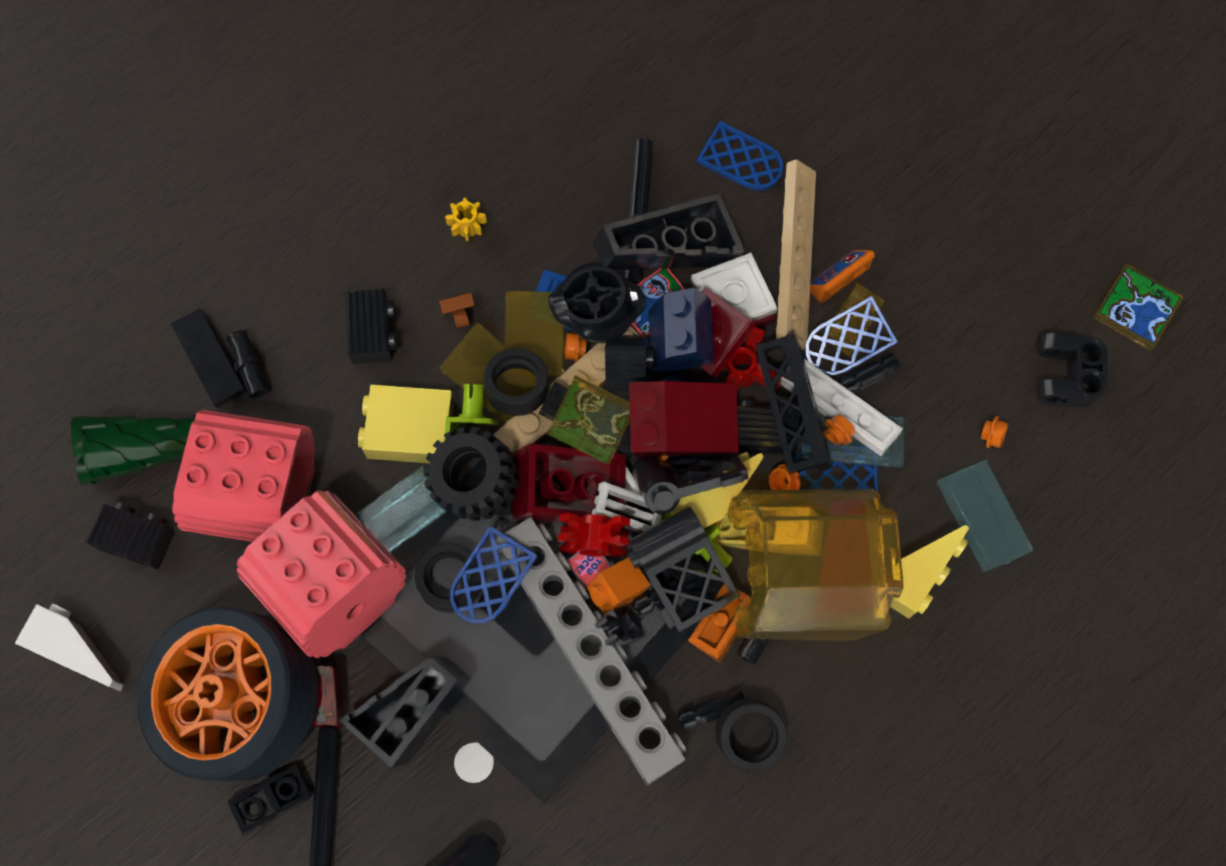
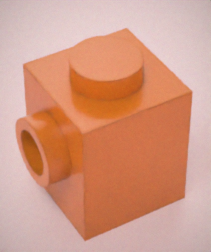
[586,557,651,615]

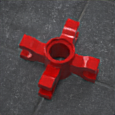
[723,327,782,396]
[558,513,630,558]

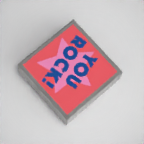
[566,553,611,591]

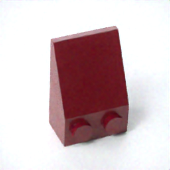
[629,381,739,457]
[513,443,626,523]

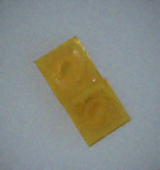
[822,283,885,357]

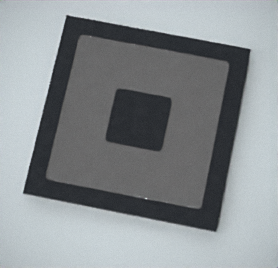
[361,433,724,803]

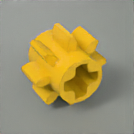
[445,198,487,241]

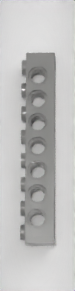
[495,517,687,786]

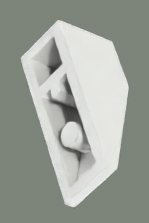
[15,604,124,691]

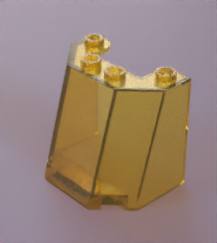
[728,489,904,641]

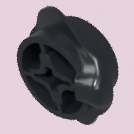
[548,263,645,343]

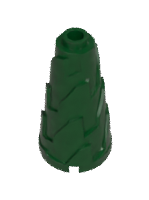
[71,416,195,485]

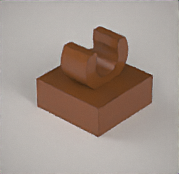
[439,293,475,328]

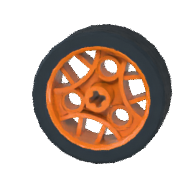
[137,606,318,781]

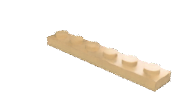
[776,159,816,350]
[493,326,642,455]

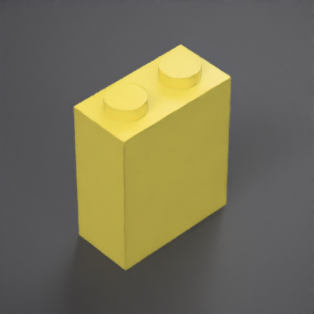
[358,385,454,463]

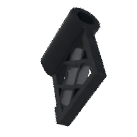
[632,453,749,514]
[625,506,740,632]

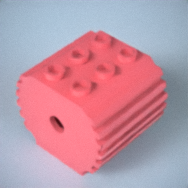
[172,410,316,542]
[236,490,406,658]

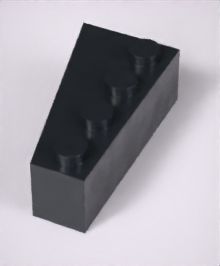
[593,193,745,270]

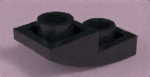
[227,765,311,836]

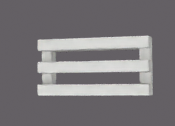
[591,482,662,533]

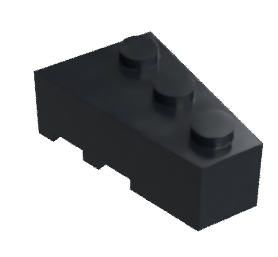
[339,656,472,768]

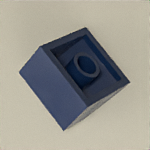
[649,287,714,375]

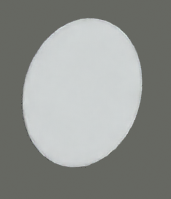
[454,743,494,783]

